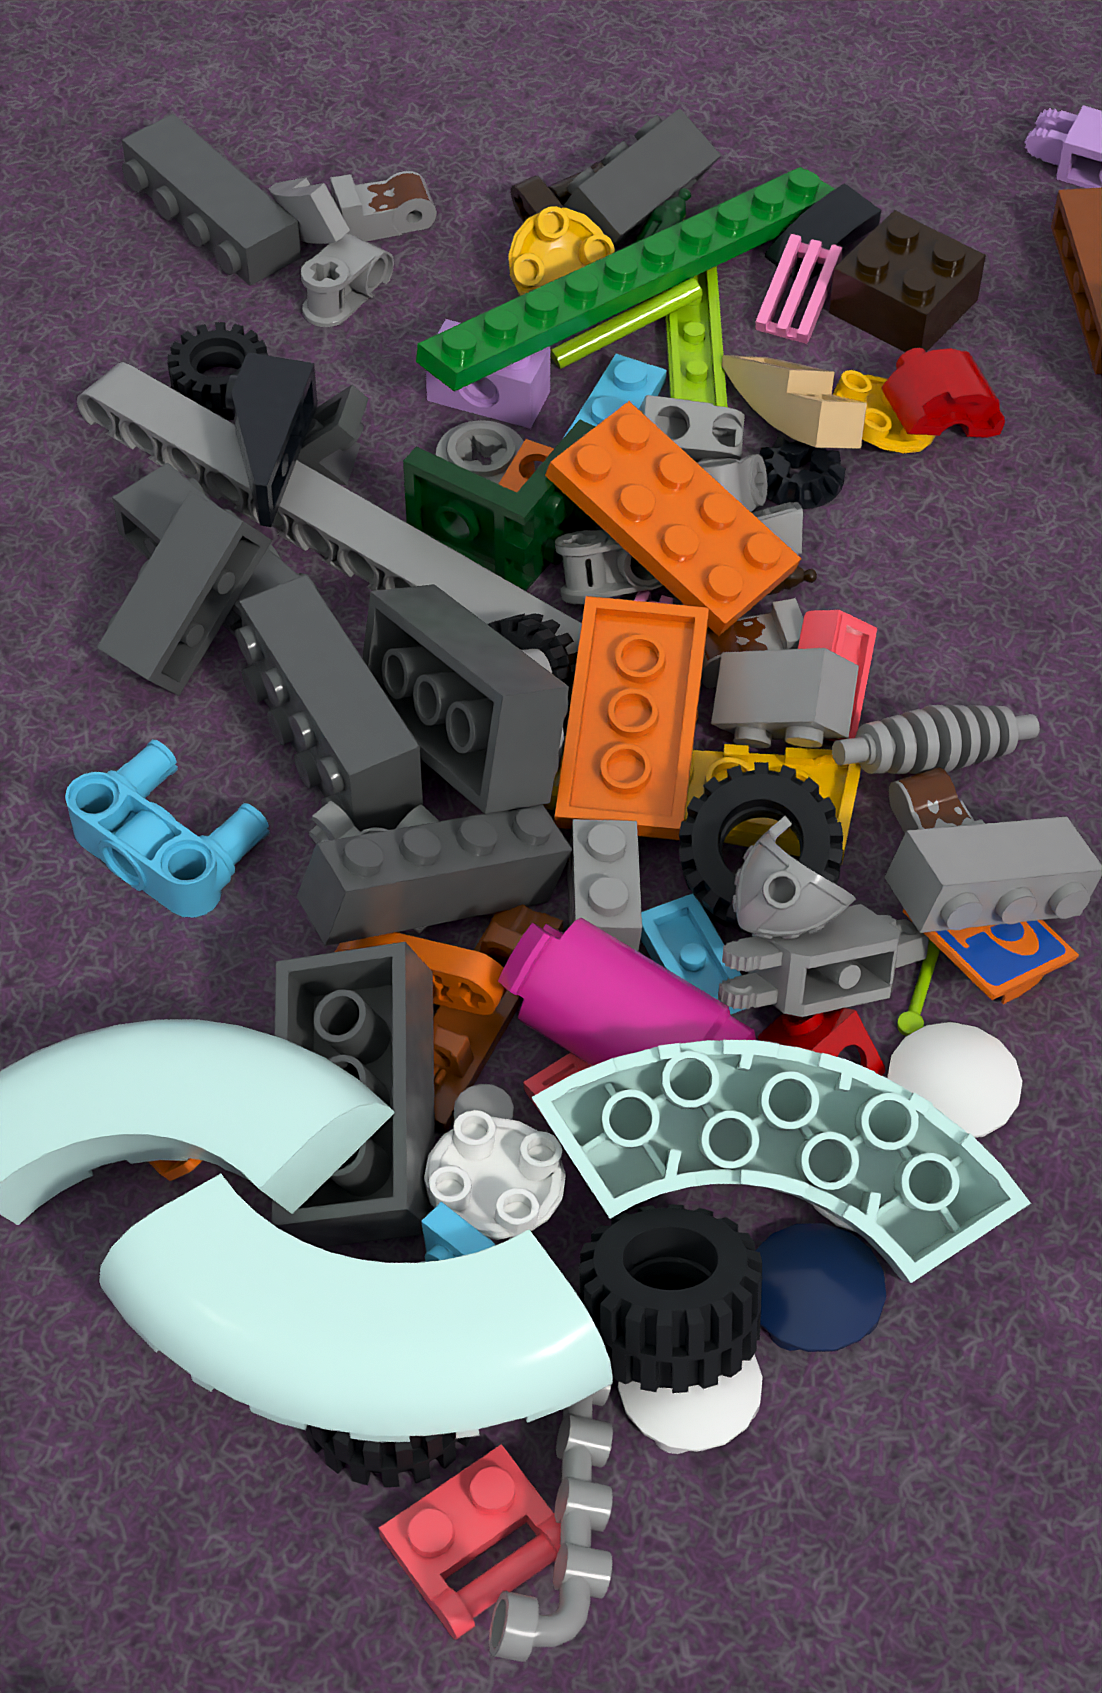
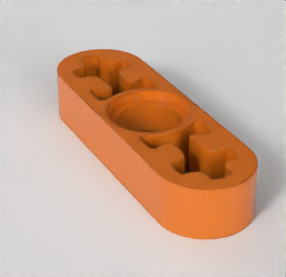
[335,932,507,1015]

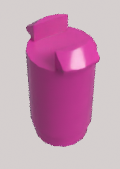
[498,917,757,1066]

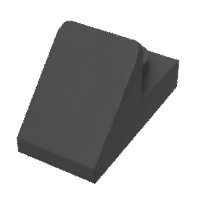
[297,385,369,485]

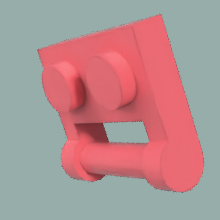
[379,1444,561,1640]

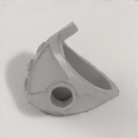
[732,816,856,939]

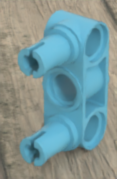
[65,739,270,918]

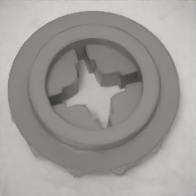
[436,420,524,484]

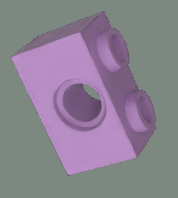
[426,319,550,429]

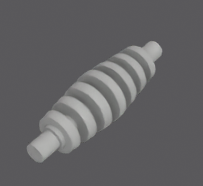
[832,705,1040,774]

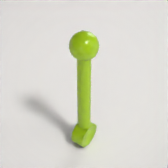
[897,939,940,1036]

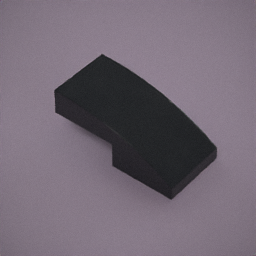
[765,183,881,280]

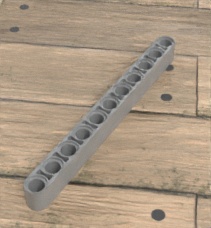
[77,362,582,689]

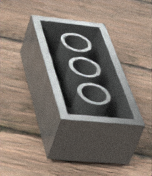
[236,574,423,832]
[362,584,569,814]
[272,942,435,1248]

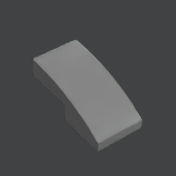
[268,177,350,244]

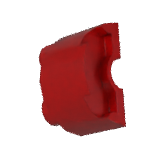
[881,348,1005,438]

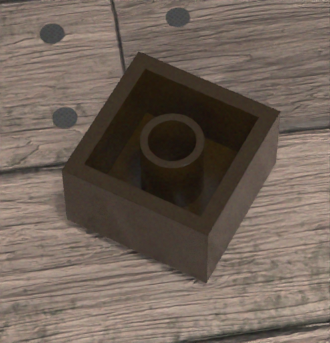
[829,210,986,352]

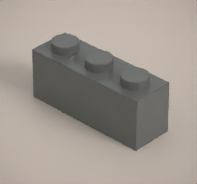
[563,108,721,248]
[97,490,272,696]

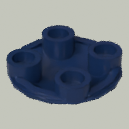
[755,1223,887,1352]

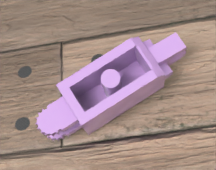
[1024,105,1102,188]

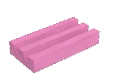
[755,234,842,344]

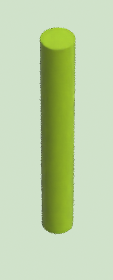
[550,277,702,369]

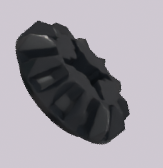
[759,437,846,509]

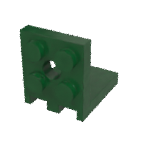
[403,419,596,591]

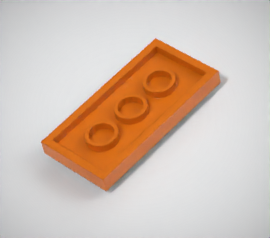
[545,401,802,636]
[555,596,709,840]

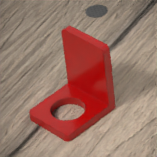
[758,1008,885,1076]

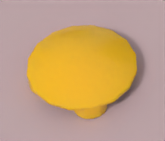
[508,206,615,296]
[833,370,936,453]

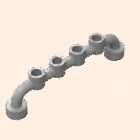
[489,1384,613,1662]

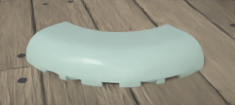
[0,1019,395,1225]
[531,1040,1031,1283]
[99,1174,613,1442]

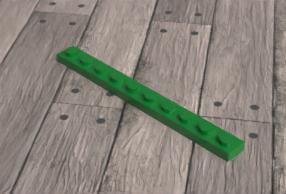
[416,167,834,392]

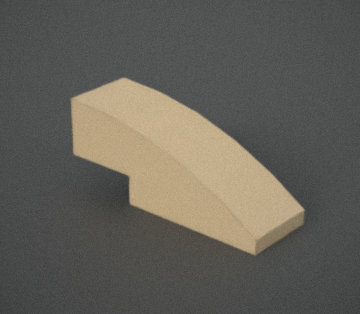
[722,355,867,449]

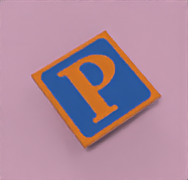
[902,909,1079,1004]

